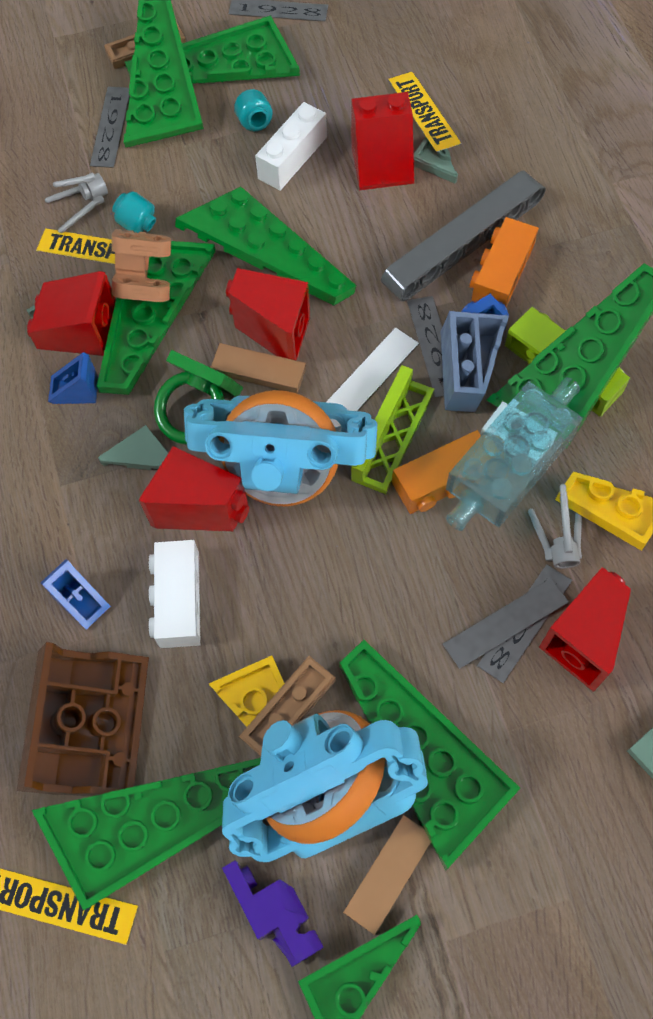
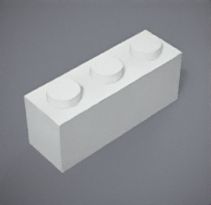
[255,102,327,191]
[149,540,200,648]

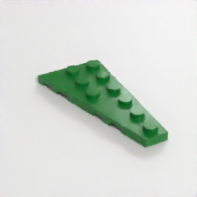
[123,0,204,148]
[125,15,300,84]
[175,186,356,306]
[97,241,216,395]
[486,263,653,449]
[339,640,521,871]
[31,758,261,911]

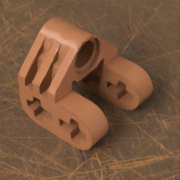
[112,229,171,302]

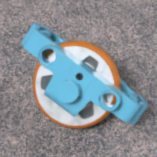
[184,390,377,506]
[222,710,428,862]

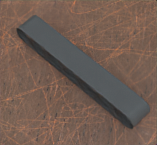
[381,170,546,301]

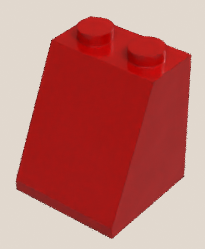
[351,92,414,191]
[226,268,310,361]
[27,271,116,356]
[139,446,250,532]
[539,567,631,692]

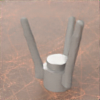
[45,172,108,233]
[528,484,582,569]

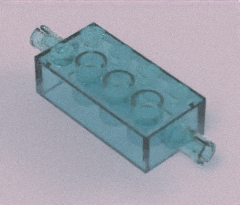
[445,377,583,531]

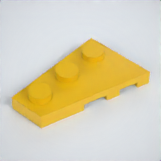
[555,471,653,551]
[209,655,285,727]

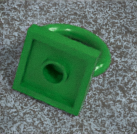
[154,349,243,445]

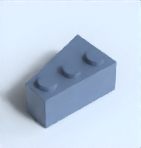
[441,311,509,412]

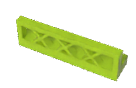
[351,365,435,495]

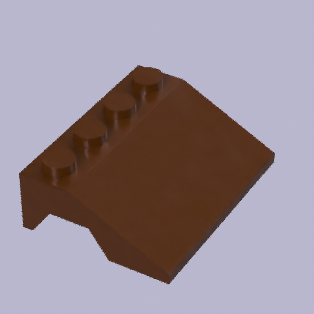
[17,642,149,796]

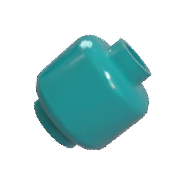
[234,89,273,132]
[112,191,156,233]

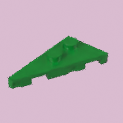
[298,915,421,1019]

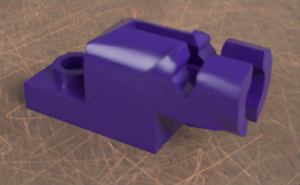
[222,860,324,967]

